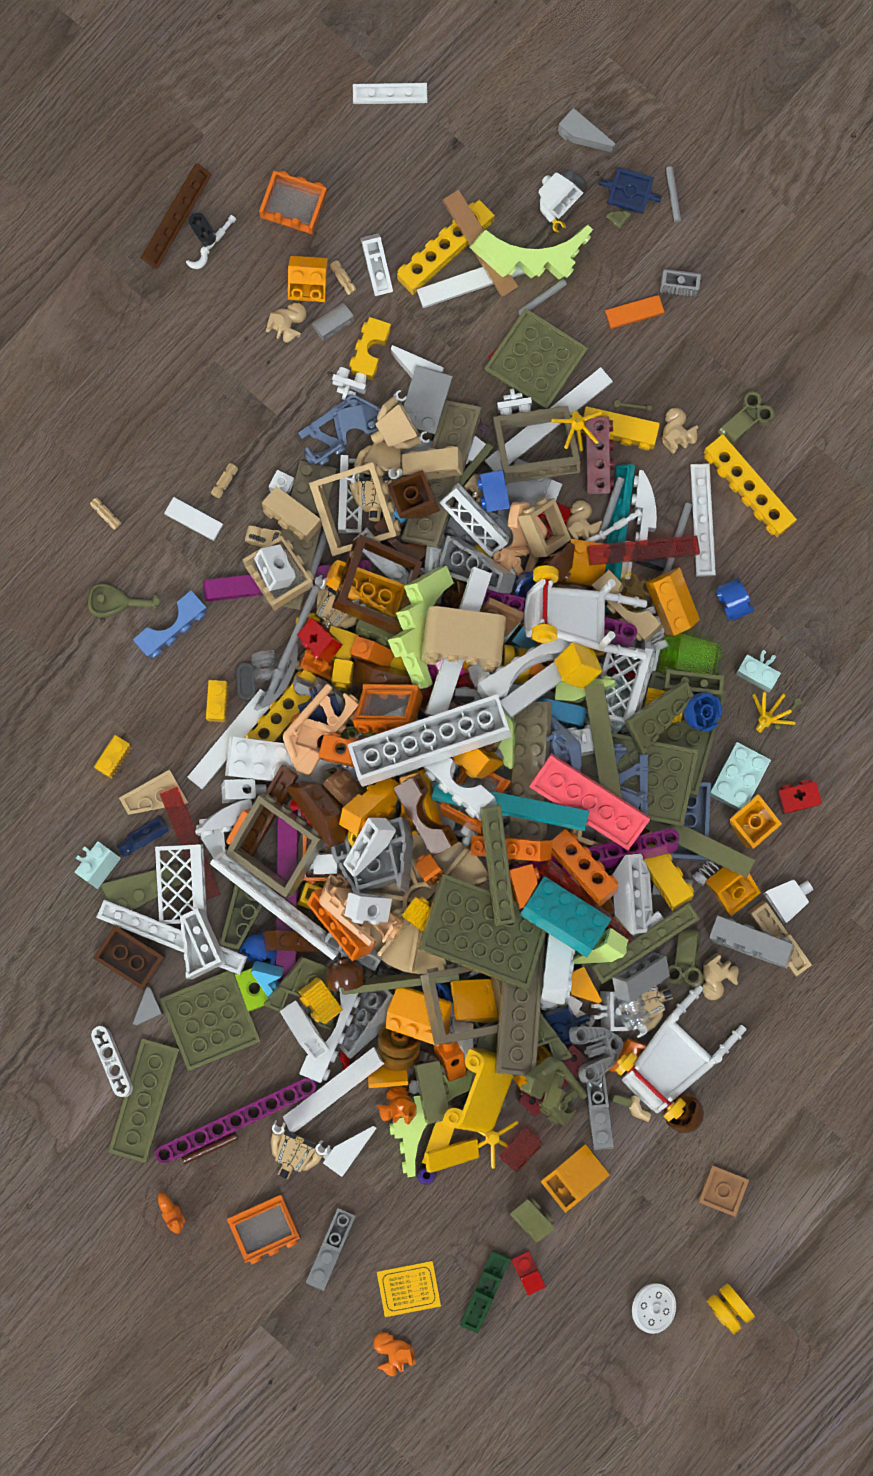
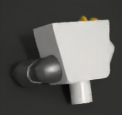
[539,170,587,233]

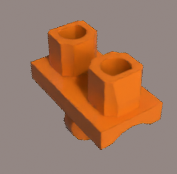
[299,650,334,681]

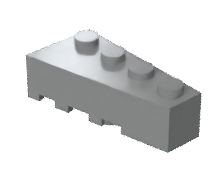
[439,535,516,594]
[709,915,795,969]

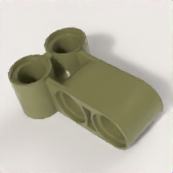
[718,391,774,445]
[666,929,704,987]

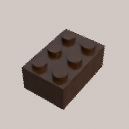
[93,925,166,991]

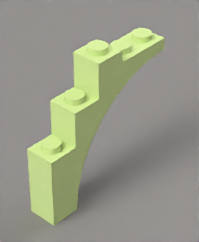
[469,225,593,279]
[388,566,454,689]
[389,1069,472,1177]

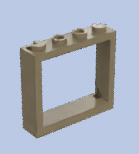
[493,406,580,484]
[225,794,325,898]
[420,964,502,1046]

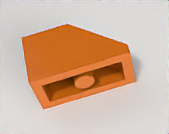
[350,636,394,667]
[414,854,445,886]
[509,864,540,909]

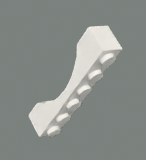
[477,638,586,701]
[299,974,366,1083]

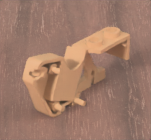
[493,501,547,577]
[283,684,359,776]
[319,874,403,947]

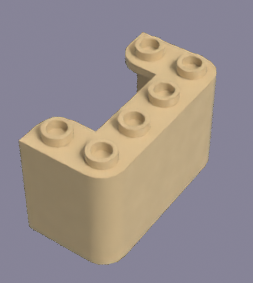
[421,606,506,672]

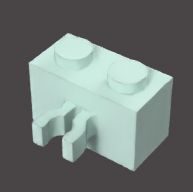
[735,650,781,693]
[75,841,121,889]

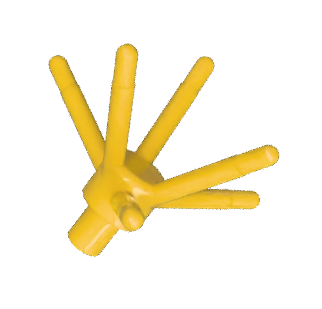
[551,411,603,451]
[752,692,796,733]
[478,1121,518,1169]

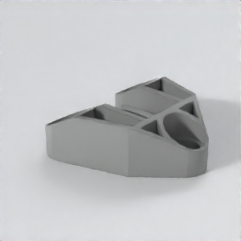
[569,1026,623,1083]

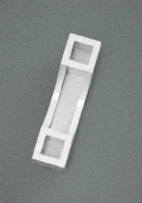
[424,758,497,821]

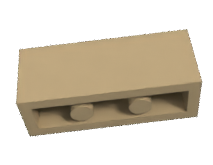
[402,446,463,480]
[262,486,322,543]

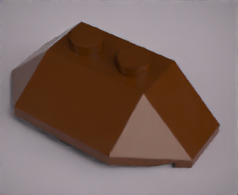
[536,543,575,584]
[352,660,430,710]
[286,781,348,848]

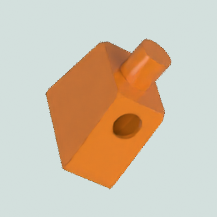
[434,1041,467,1082]

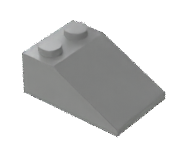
[403,365,453,434]
[497,458,553,518]

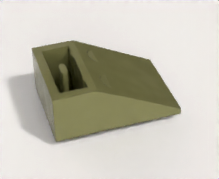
[509,1197,556,1243]

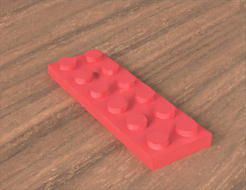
[529,753,650,850]

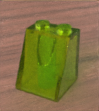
[657,634,722,675]

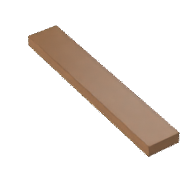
[442,190,518,297]

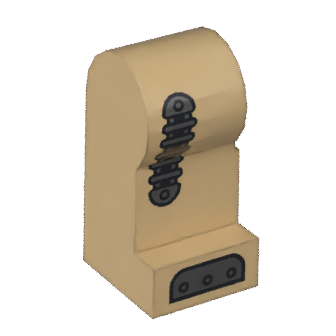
[245,526,281,547]

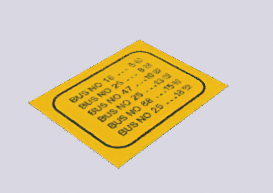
[377,1261,441,1317]

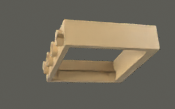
[309,461,401,556]

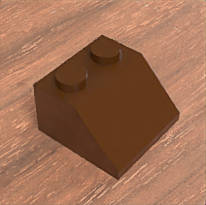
[387,470,440,518]

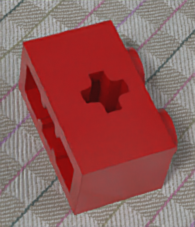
[297,617,343,663]
[776,779,822,815]

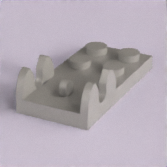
[444,501,517,557]

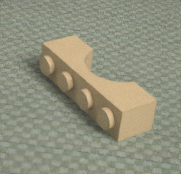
[592,570,662,643]

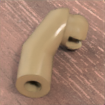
[629,1095,652,1122]

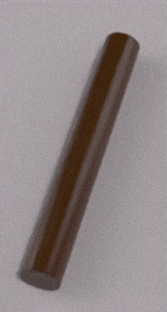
[181,1133,238,1165]

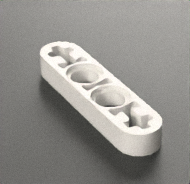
[91,1026,133,1097]

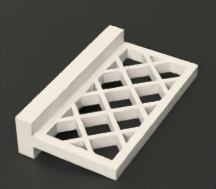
[599,644,656,723]
[155,844,207,924]

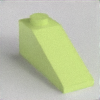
[573,928,628,964]

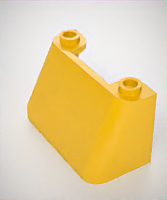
[442,1047,513,1133]

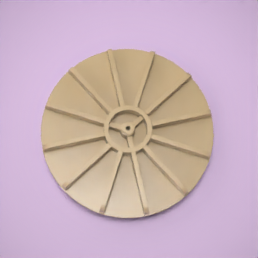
[367,834,491,974]

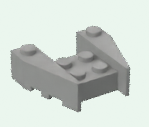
[331,817,413,894]

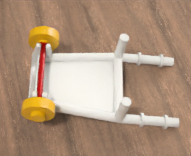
[524,565,647,660]
[615,986,746,1122]

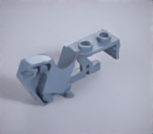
[298,395,381,466]
[546,715,582,772]
[599,744,648,840]

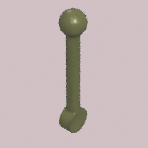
[614,400,653,412]
[774,698,802,730]

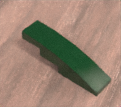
[460,1249,511,1334]

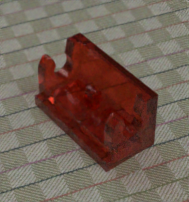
[499,1128,543,1173]

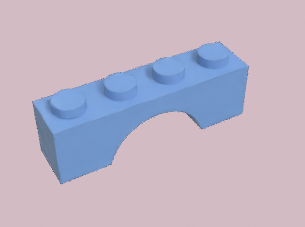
[133,590,208,660]

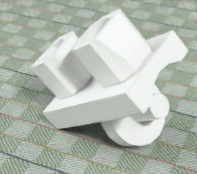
[332,367,366,400]
[497,389,532,415]

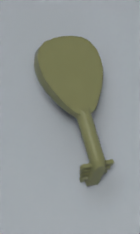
[88,583,160,618]

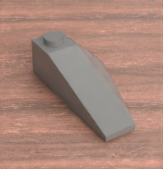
[340,975,396,1059]

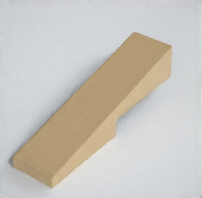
[748,900,812,977]

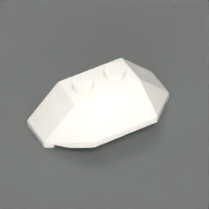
[613,854,653,934]

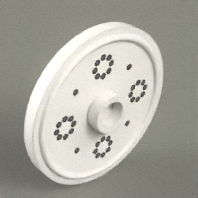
[632,1283,676,1334]

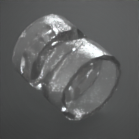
[251,650,277,682]
[618,996,651,1030]

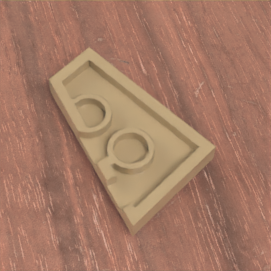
[119,770,188,815]

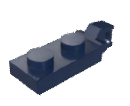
[116,816,169,857]

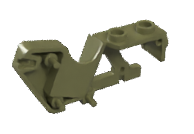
[521,1056,587,1126]

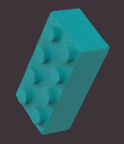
[520,876,611,958]

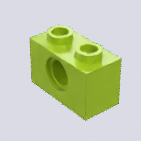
[235,968,268,1012]

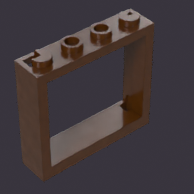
[332,534,422,634]

